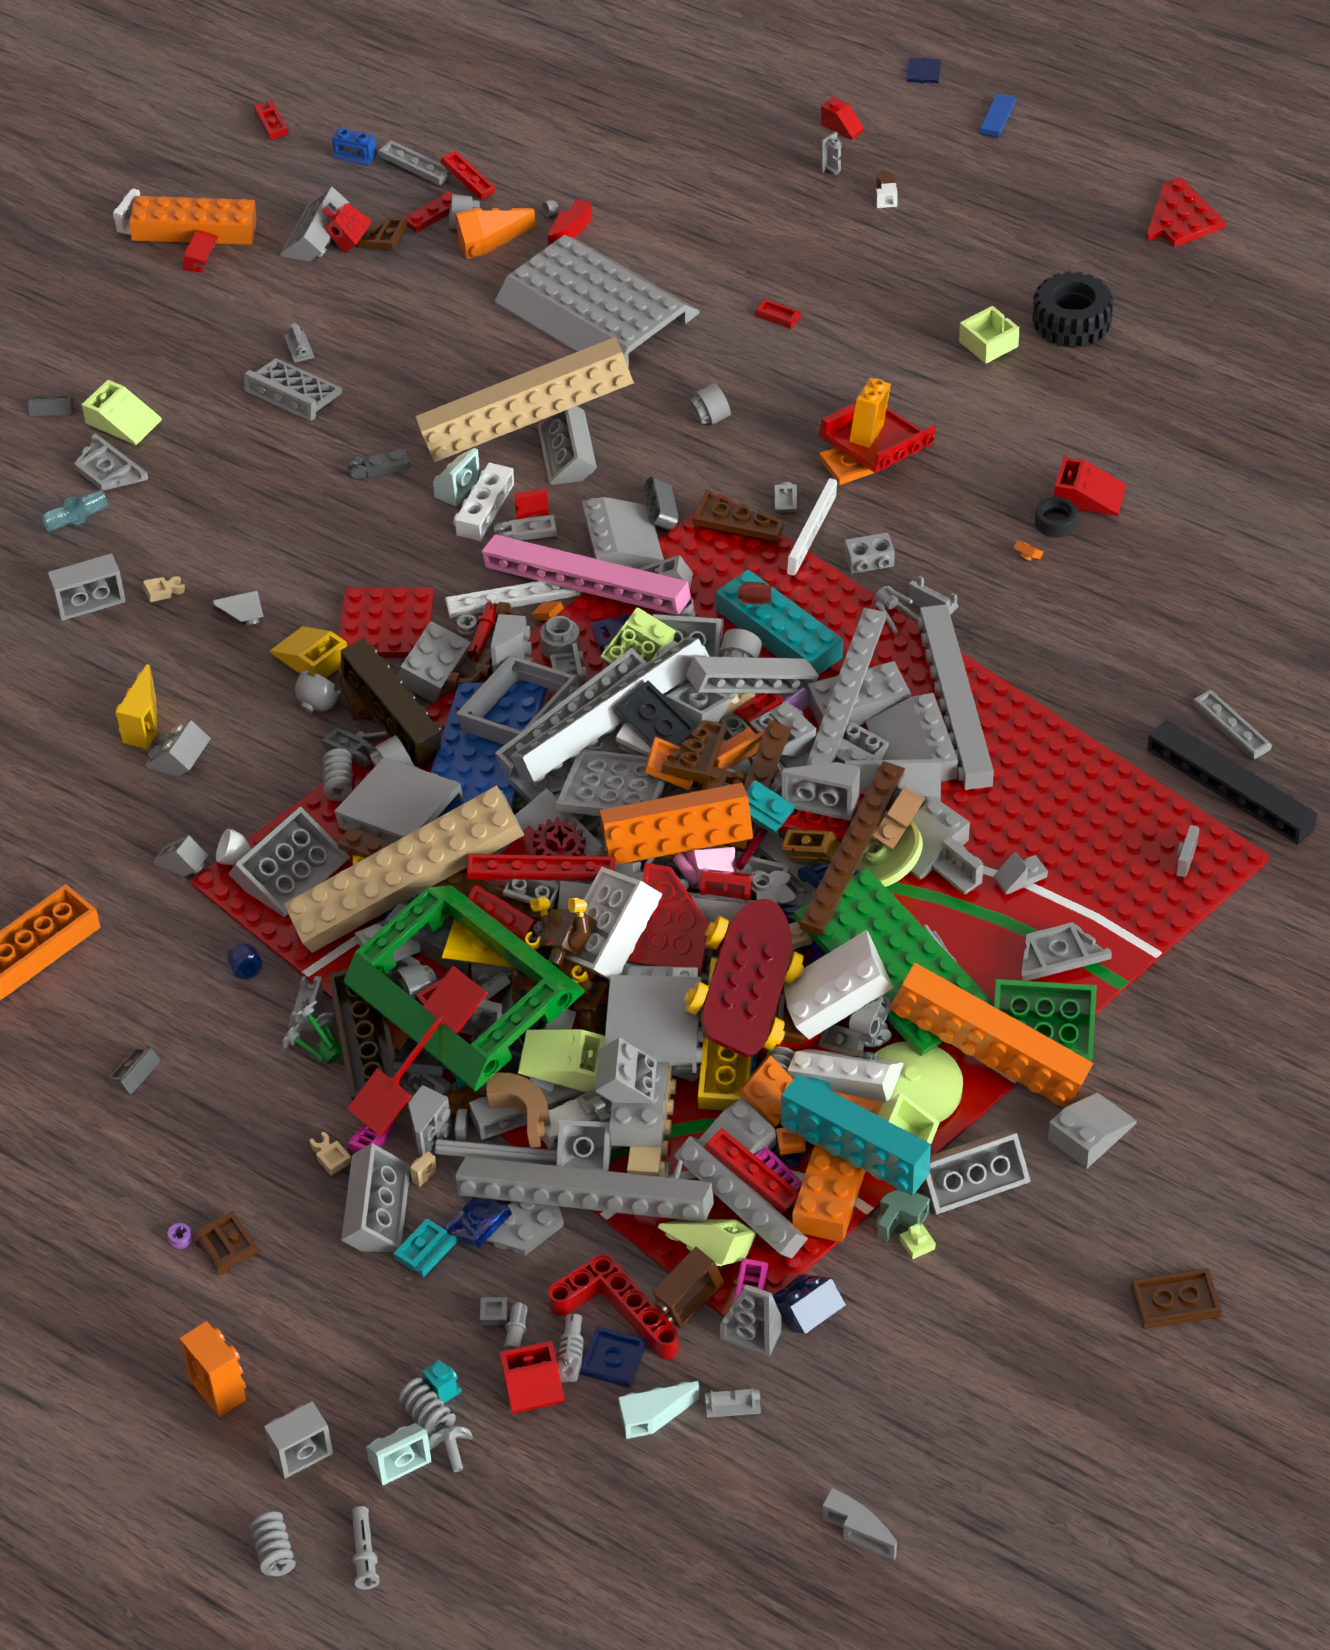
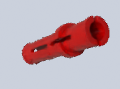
[467,602,497,661]

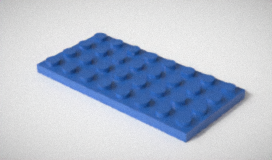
[431,681,548,818]

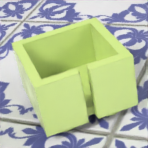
[959,306,1019,364]
[878,1092,940,1144]

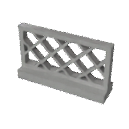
[244,358,342,422]

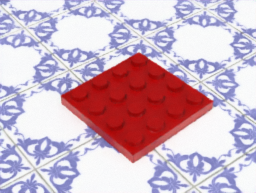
[339,587,434,658]

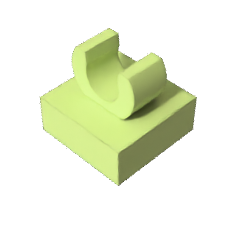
[900,1223,936,1259]

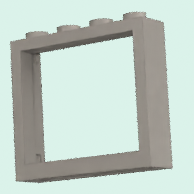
[456,655,580,745]

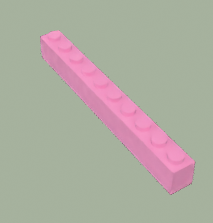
[482,534,691,615]

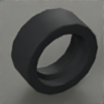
[1035,497,1077,537]

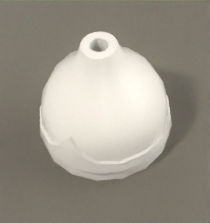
[216,829,252,865]

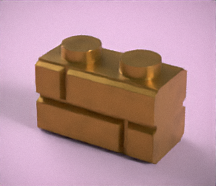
[782,829,840,865]

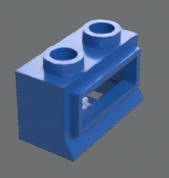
[332,128,377,166]

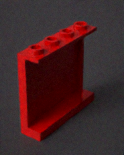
[819,402,936,473]

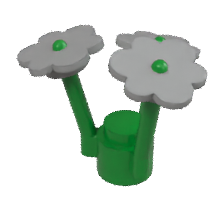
[282,1001,343,1064]

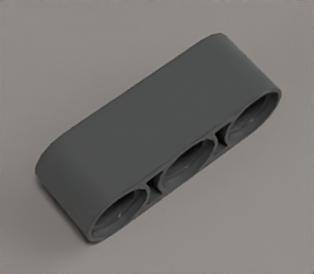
[643,476,678,531]

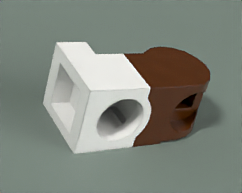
[876,171,898,208]

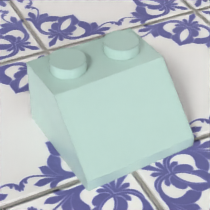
[433,448,480,507]
[366,1423,432,1485]

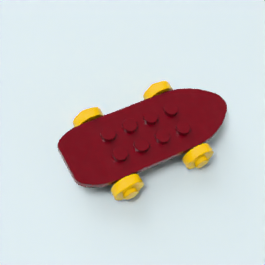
[684,899,804,1058]

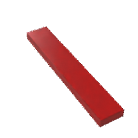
[467,854,615,881]

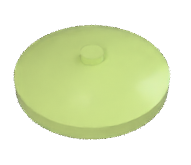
[857,811,923,887]
[875,1041,963,1122]

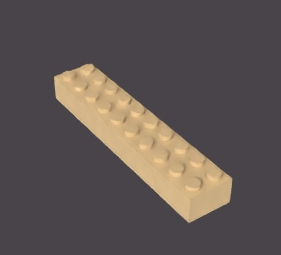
[416,337,634,462]
[284,786,524,953]

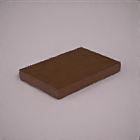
[1131,1268,1222,1329]

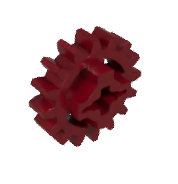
[533,817,586,856]

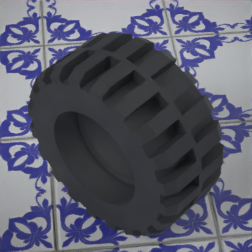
[1032,271,1113,348]

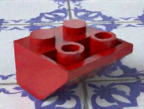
[500,1341,565,1414]

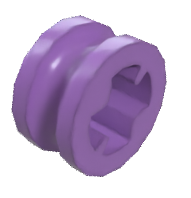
[167,1223,192,1249]

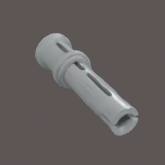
[351,1506,380,1590]

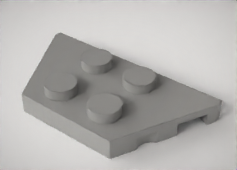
[74,433,148,491]
[1021,922,1112,981]
[472,1201,564,1256]

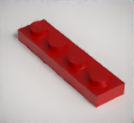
[704,1128,799,1214]

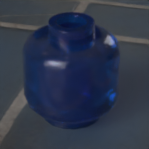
[228,943,262,980]

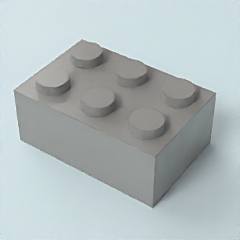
[47,553,126,621]
[398,621,471,703]

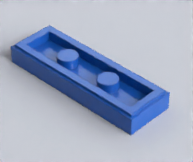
[980,93,1016,137]

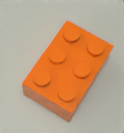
[179,1321,246,1418]

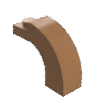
[872,785,925,851]
[487,1073,551,1148]

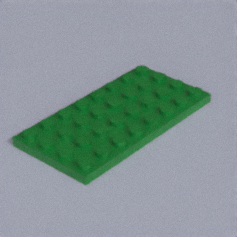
[792,868,995,1056]

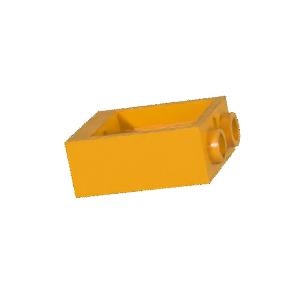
[849,378,891,448]

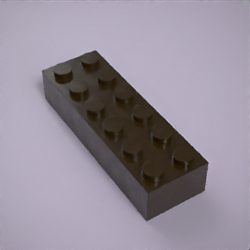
[341,638,442,769]
[328,970,404,1101]

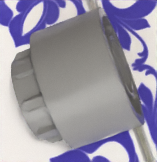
[449,194,480,230]
[690,383,731,425]
[540,616,580,659]
[718,629,762,658]
[370,735,414,768]
[391,963,437,1000]

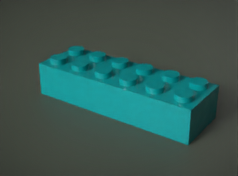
[716,569,843,675]
[781,1074,931,1196]

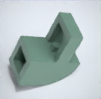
[875,1190,930,1243]

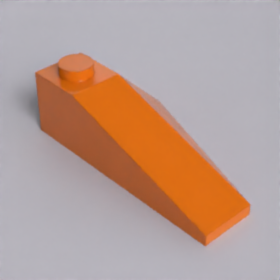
[456,208,536,259]

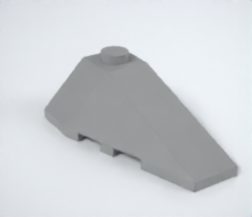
[720,1285,782,1356]

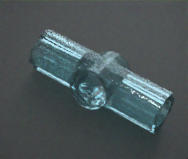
[41,490,109,532]

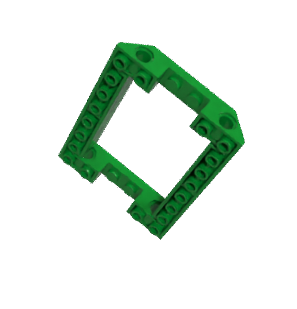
[344,885,585,1092]

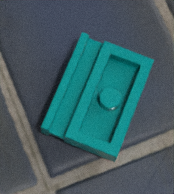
[746,780,795,835]
[394,1218,457,1278]

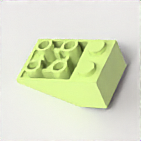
[82,380,162,445]
[600,607,676,664]
[518,1030,605,1092]
[658,1219,757,1266]

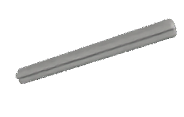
[435,1139,557,1165]

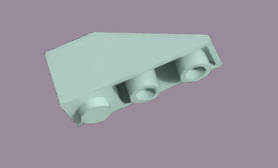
[619,1381,699,1439]

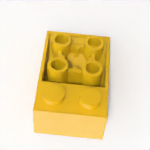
[270,626,347,678]
[115,664,158,750]

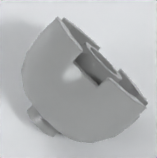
[295,670,342,713]

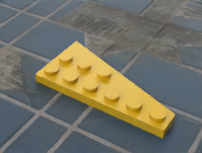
[442,919,513,967]

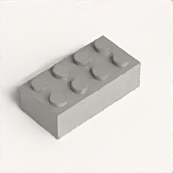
[808,661,911,727]

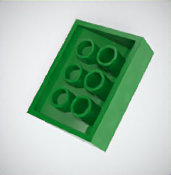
[994,979,1097,1061]

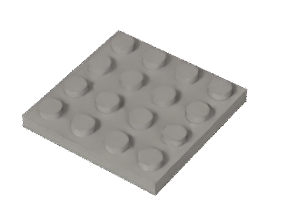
[556,749,667,816]

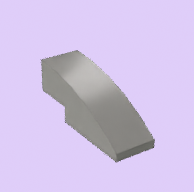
[823,1488,897,1560]

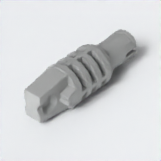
[558,1314,584,1382]

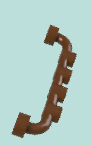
[447,602,520,691]

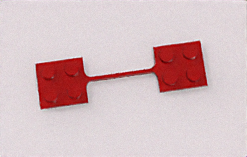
[347,966,488,1137]

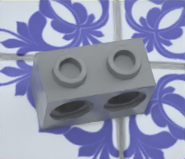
[845,532,895,574]

